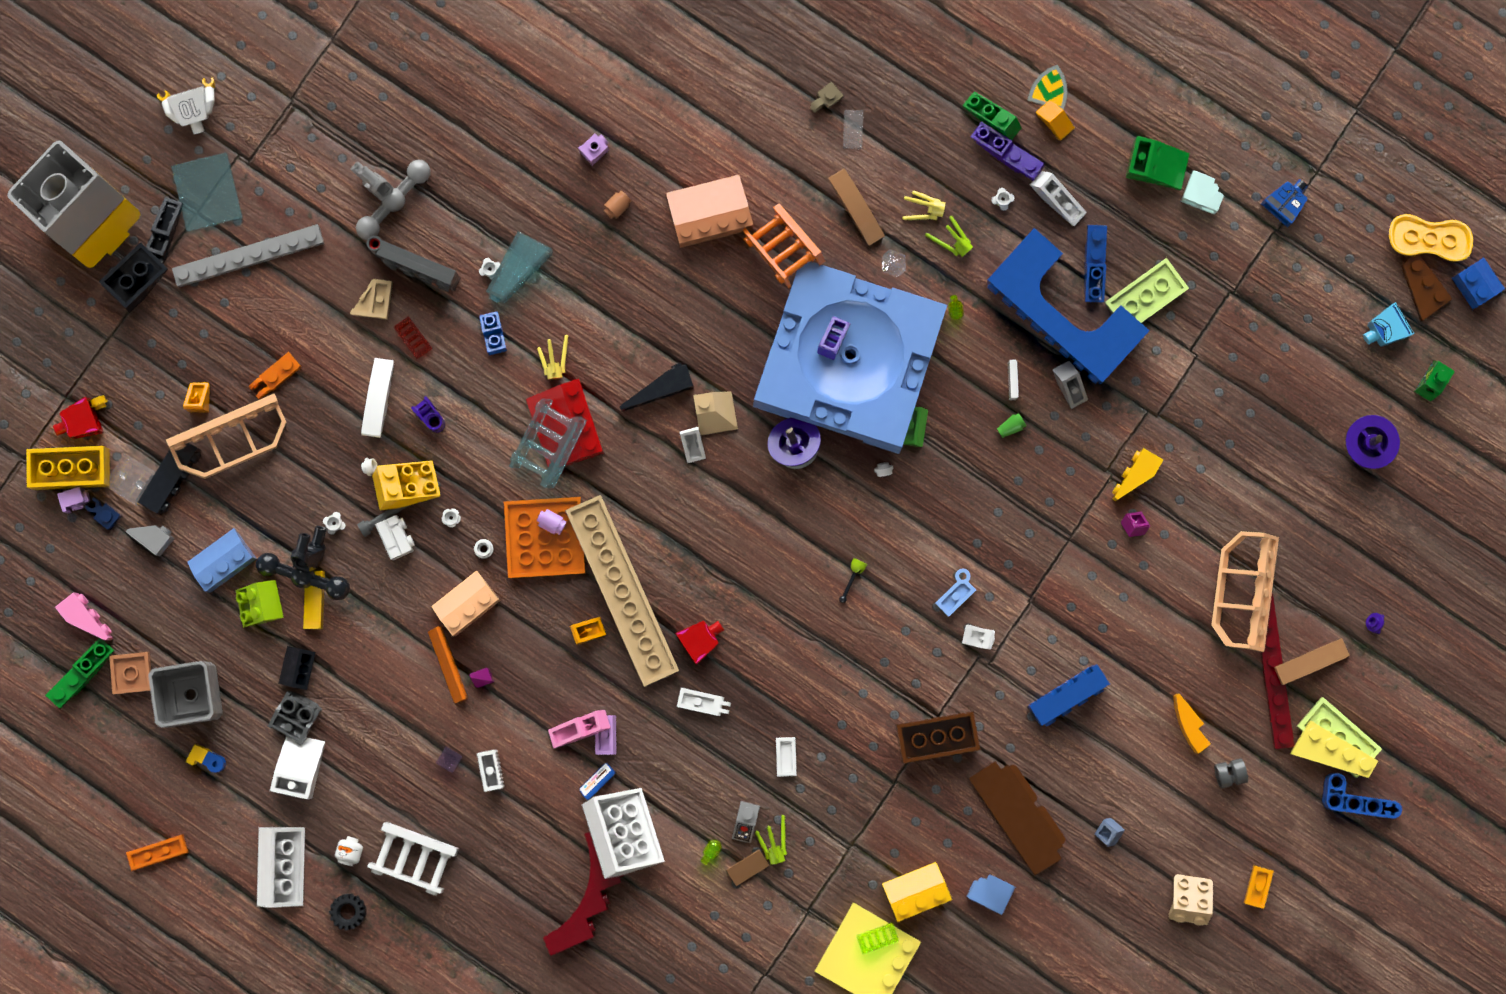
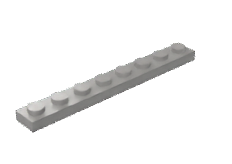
[172,224,324,287]

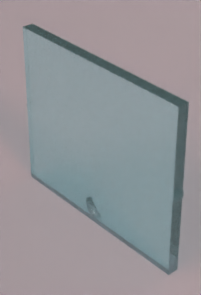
[171,152,243,232]

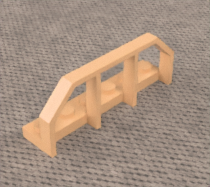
[166,394,286,479]
[1212,531,1279,652]

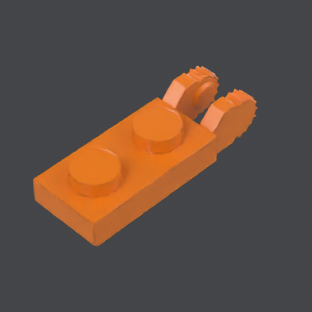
[249,352,302,399]

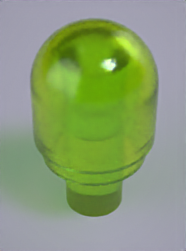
[948,295,964,320]
[700,839,722,865]

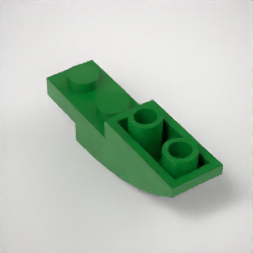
[45,638,114,709]

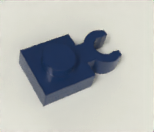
[85,498,122,530]

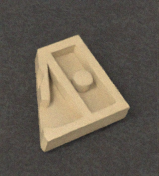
[350,279,393,320]

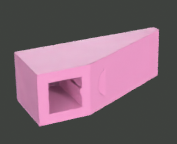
[55,593,113,641]

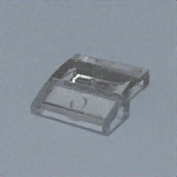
[107,453,155,506]

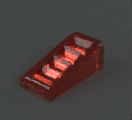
[393,316,432,359]

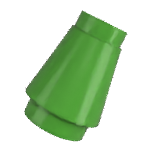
[997,413,1027,438]

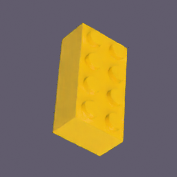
[26,446,110,490]

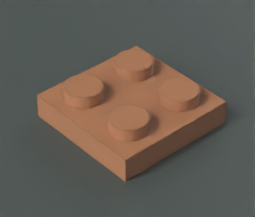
[109,652,151,694]

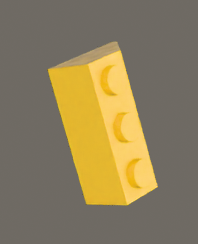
[882,862,952,922]

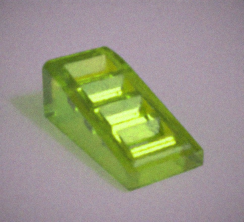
[856,922,899,954]

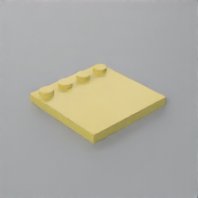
[815,902,921,994]

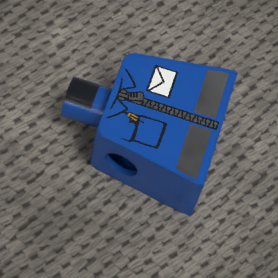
[1261,179,1308,228]

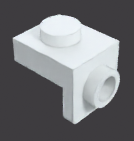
[962,625,995,650]

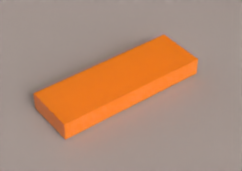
[126,834,189,871]

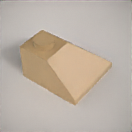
[693,392,738,436]

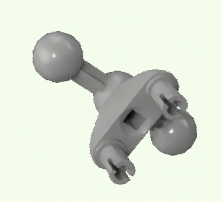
[351,160,431,240]

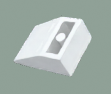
[270,735,325,799]

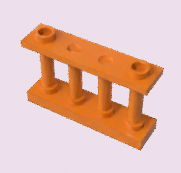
[743,204,826,288]

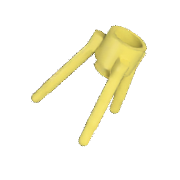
[903,191,945,220]
[537,335,568,380]

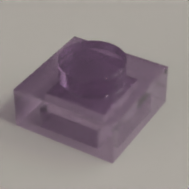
[436,746,463,773]

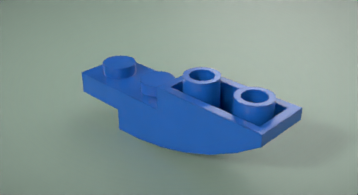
[1084,225,1107,302]

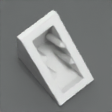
[680,427,706,463]

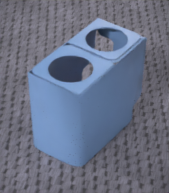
[966,875,1015,915]

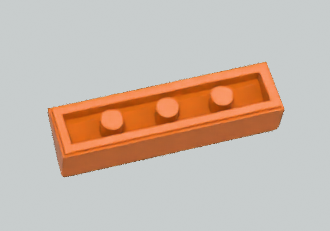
[428,626,468,703]

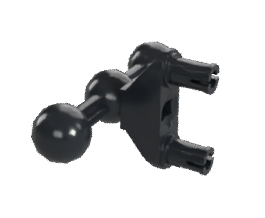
[256,526,350,600]

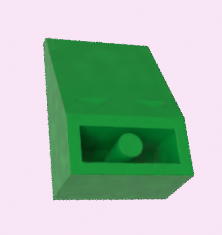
[1125,136,1190,190]

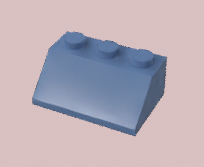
[187,528,257,593]

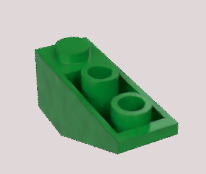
[963,91,1022,140]

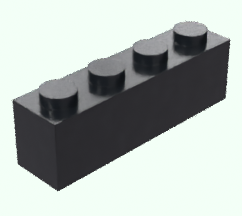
[138,443,201,515]

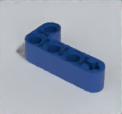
[1322,773,1402,818]

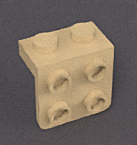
[1169,874,1213,925]

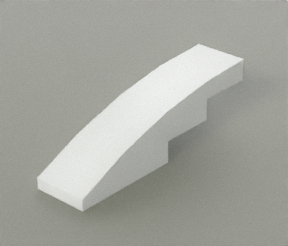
[361,358,394,438]

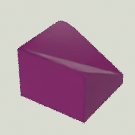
[1121,512,1150,537]
[469,668,494,688]

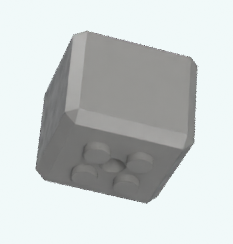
[148,661,223,727]

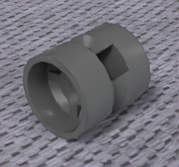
[1214,758,1248,789]

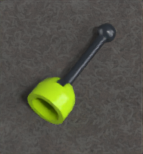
[839,558,867,603]

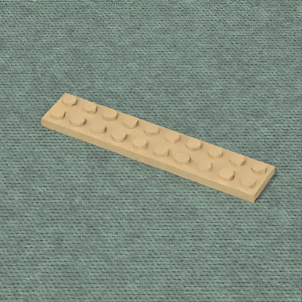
[565,495,679,687]

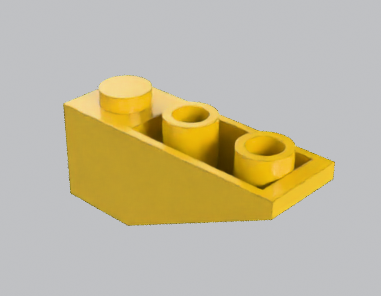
[1112,448,1163,501]

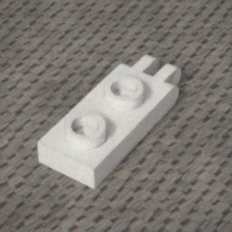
[677,688,731,716]

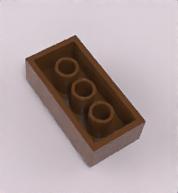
[895,711,980,763]

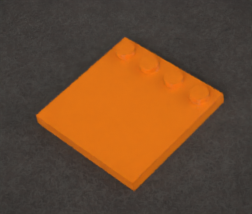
[504,497,585,578]

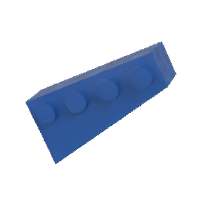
[1028,664,1110,727]

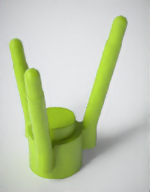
[925,216,973,257]
[755,815,787,864]

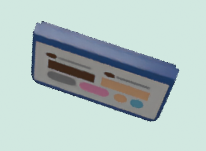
[579,763,616,800]

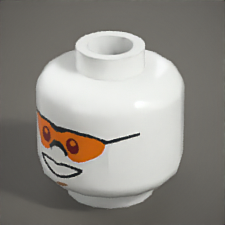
[335,836,363,866]

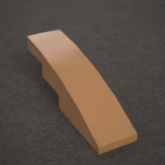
[828,169,885,246]
[1274,638,1350,685]

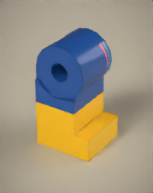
[186,744,226,773]

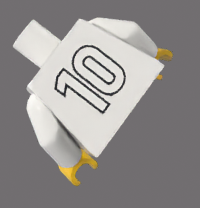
[157,77,215,134]

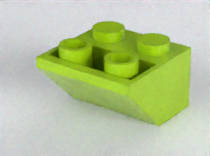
[235,580,284,628]

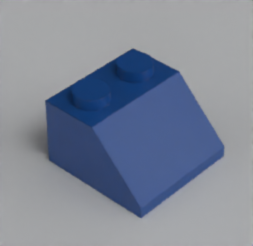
[1452,258,1505,310]

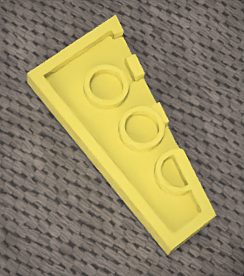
[1290,721,1378,778]

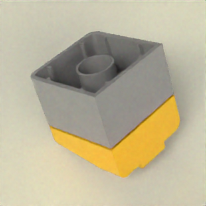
[8,141,140,268]

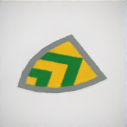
[1027,65,1067,110]

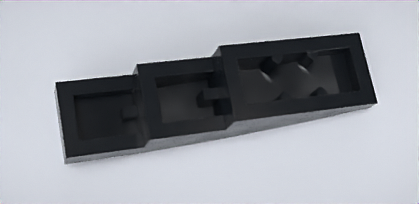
[146,197,183,264]

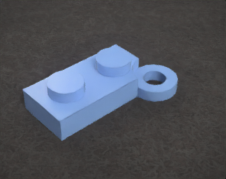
[935,569,976,617]

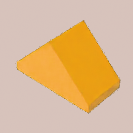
[1035,100,1075,141]
[183,383,210,413]
[570,617,606,645]

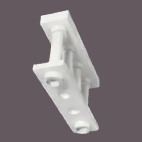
[367,822,459,896]

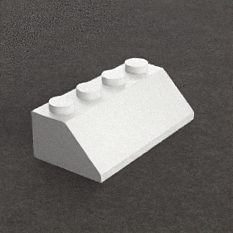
[257,827,305,908]

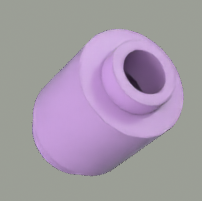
[537,509,567,535]

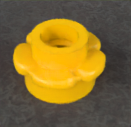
[89,395,108,410]

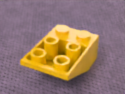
[372,461,440,510]

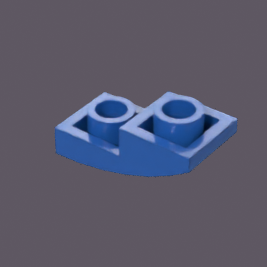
[479,311,507,355]

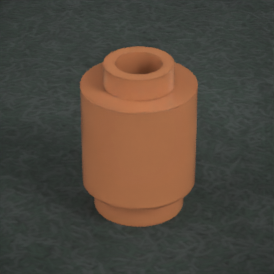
[603,191,631,219]

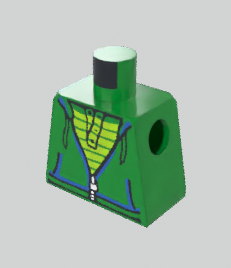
[1414,361,1455,402]

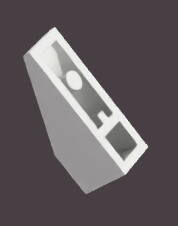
[1030,171,1087,226]

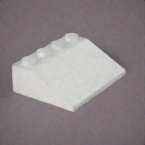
[582,788,665,879]

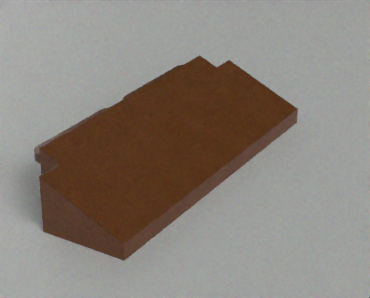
[968,761,1066,875]

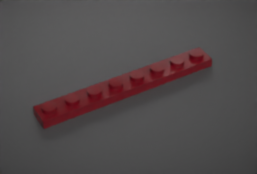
[1252,593,1295,749]

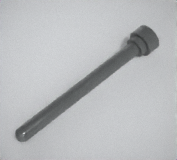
[357,481,441,537]

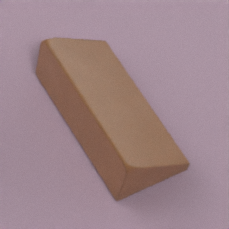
[726,849,769,886]

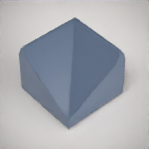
[1095,818,1125,847]

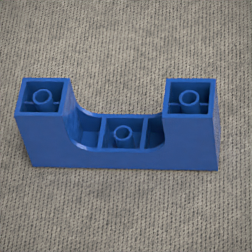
[987,228,1150,384]

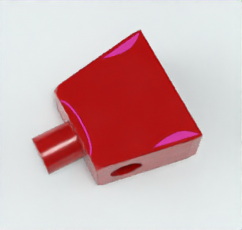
[53,397,104,439]
[676,621,724,665]

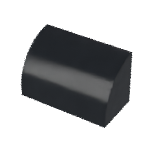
[278,646,316,690]

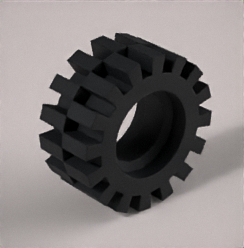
[329,894,366,930]

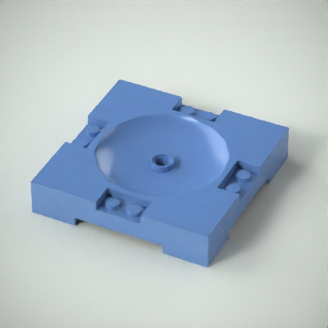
[753,261,947,454]

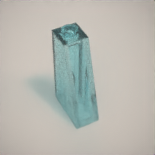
[486,231,553,304]

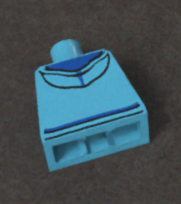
[1363,302,1414,347]

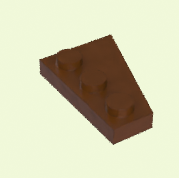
[1401,254,1452,322]

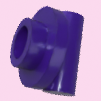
[1366,613,1385,634]

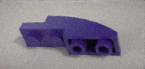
[971,122,1044,181]

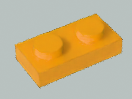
[1244,865,1274,909]

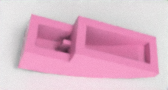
[548,710,611,748]

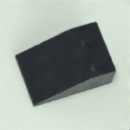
[99,242,168,313]

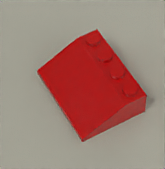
[526,379,604,471]

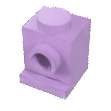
[578,134,609,166]
[57,487,91,514]

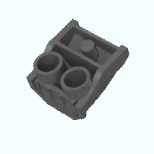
[267,691,322,745]

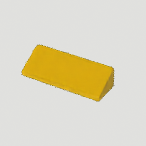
[303,571,325,629]

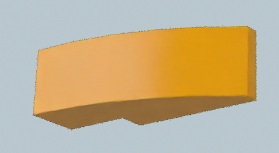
[1173,694,1210,754]

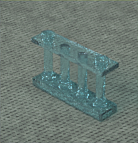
[509,398,587,489]

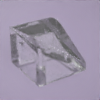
[882,249,906,277]

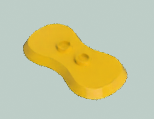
[1389,214,1473,262]

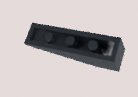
[620,363,694,412]

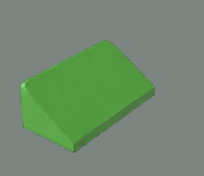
[903,407,928,447]

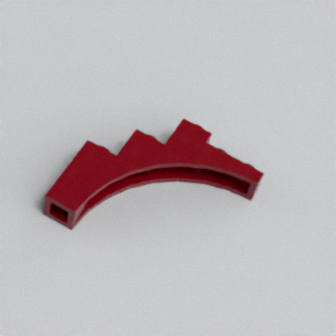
[543,831,624,956]

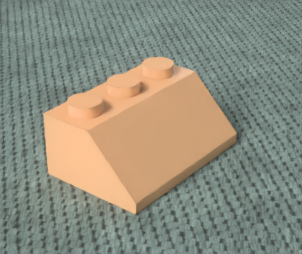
[431,571,501,637]

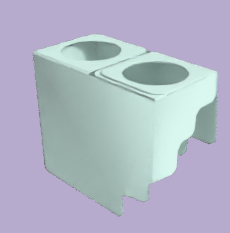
[1181,171,1224,214]

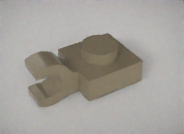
[810,81,843,113]

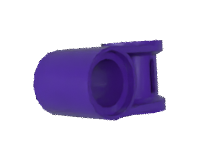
[411,396,445,433]

